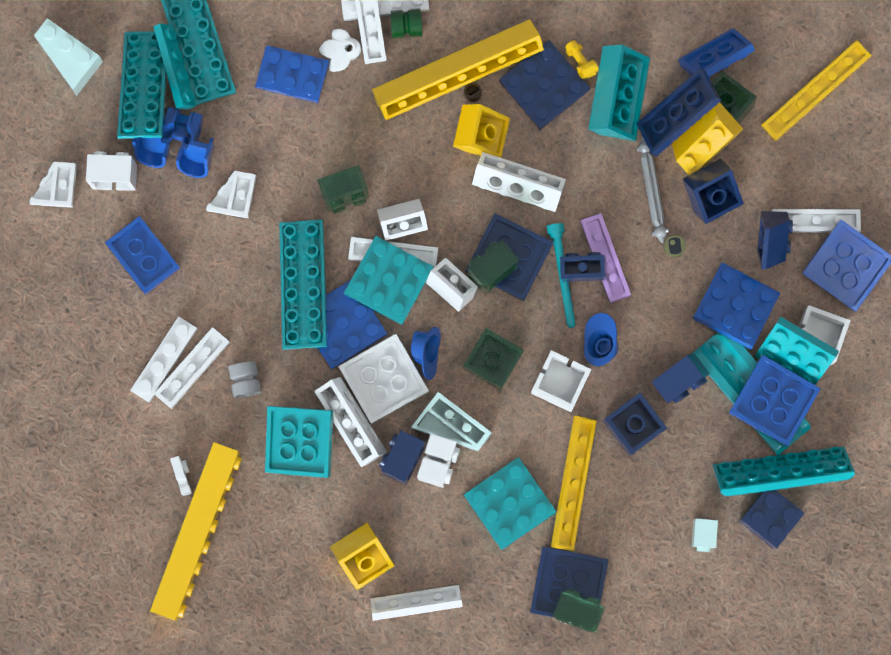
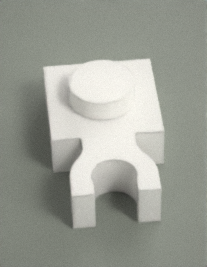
[170,456,192,496]

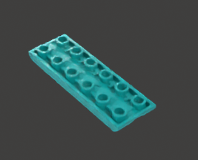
[161,0,236,106]
[117,31,167,139]
[279,219,327,350]
[693,332,811,456]
[713,446,855,496]

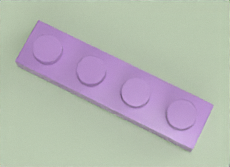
[580,213,631,303]

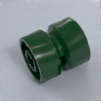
[390,8,423,39]

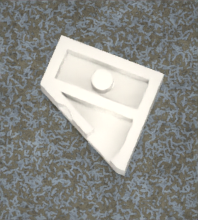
[29,162,77,208]
[206,171,257,218]

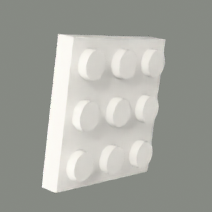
[338,334,429,425]

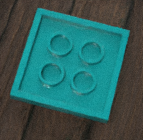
[344,236,434,325]
[755,316,839,385]
[265,405,333,478]
[464,457,557,550]

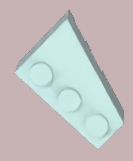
[34,18,103,95]
[411,392,492,452]

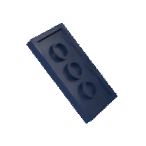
[636,67,721,157]

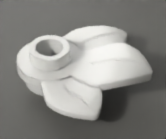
[319,29,361,72]

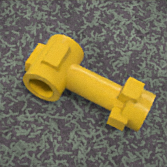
[565,40,599,79]

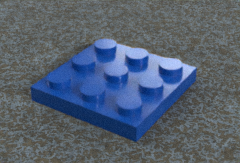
[801,219,891,312]
[692,262,780,350]
[318,280,388,370]
[729,355,821,447]

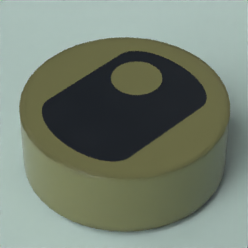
[663,235,686,258]

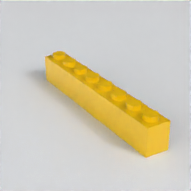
[372,19,544,120]
[150,442,242,621]

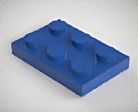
[678,28,755,78]
[255,45,329,103]
[105,216,180,295]

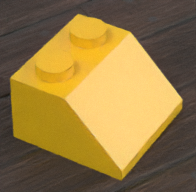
[453,104,510,158]
[330,523,394,590]

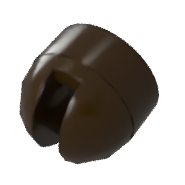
[464,83,482,102]

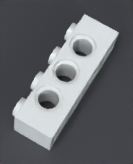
[472,152,566,212]
[314,377,387,467]

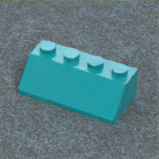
[588,44,650,141]

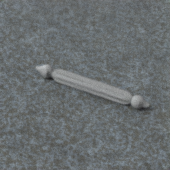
[637,137,669,243]

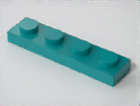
[153,23,196,110]

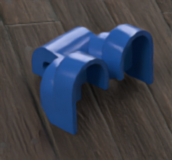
[132,107,214,178]

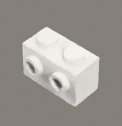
[377,199,428,241]
[427,258,478,312]

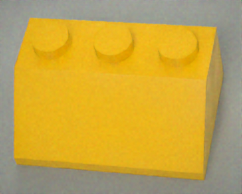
[672,102,743,175]

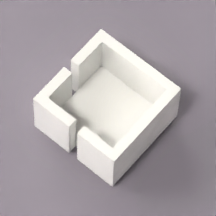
[86,151,137,191]
[798,305,851,365]
[531,351,591,412]
[417,434,460,488]

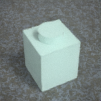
[692,519,718,552]

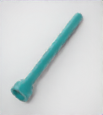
[546,223,575,328]

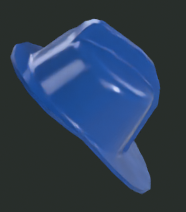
[584,313,619,366]
[410,327,441,380]

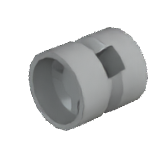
[228,361,262,398]

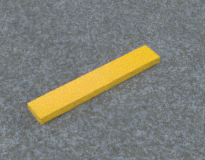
[761,40,872,141]
[551,416,597,552]

